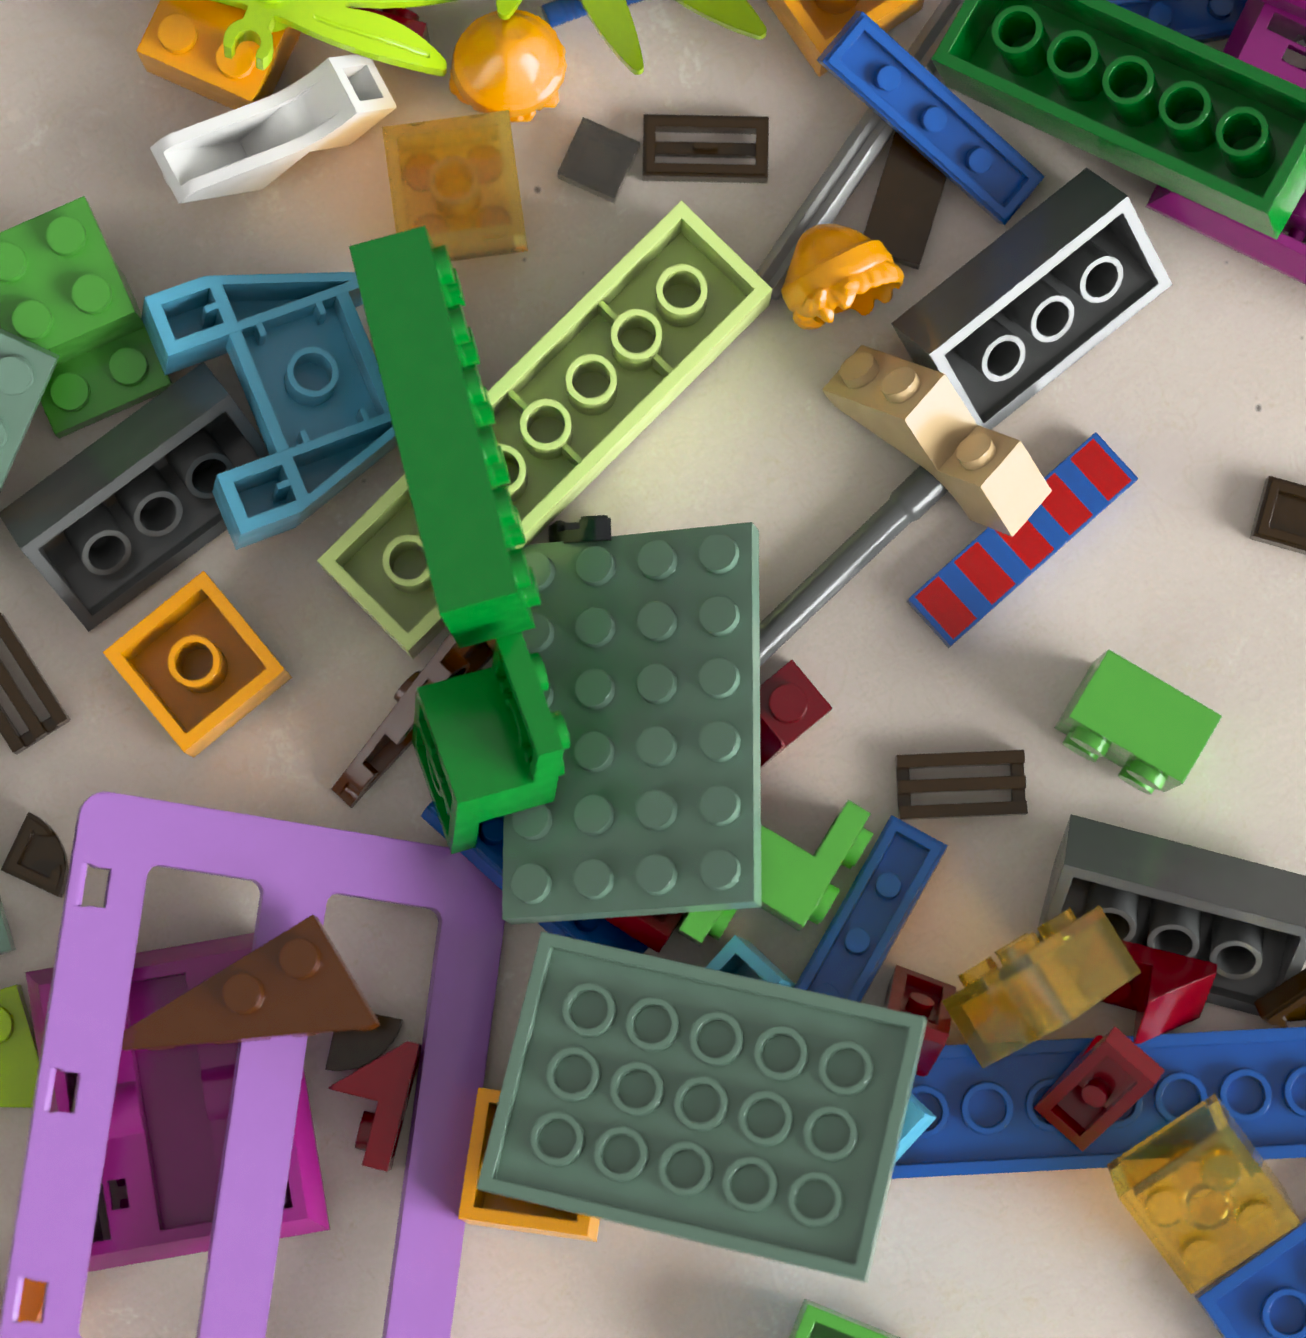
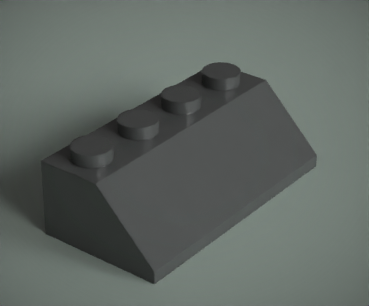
[891,168,1173,430]
[0,362,269,632]
[1032,814,1306,1016]

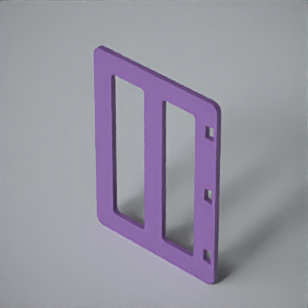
[0,792,505,1338]

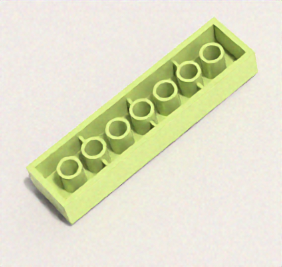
[317,200,772,659]

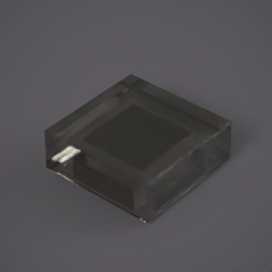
[557,117,640,203]

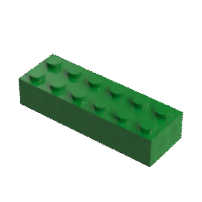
[931,0,1306,240]
[349,225,541,648]

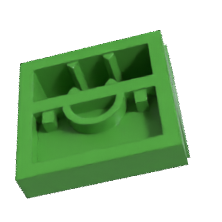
[0,196,172,438]
[678,800,874,946]

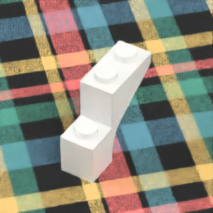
[150,54,397,204]

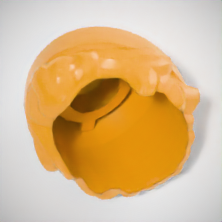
[449,10,567,123]
[781,223,904,330]

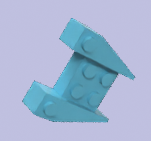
[141,272,398,550]

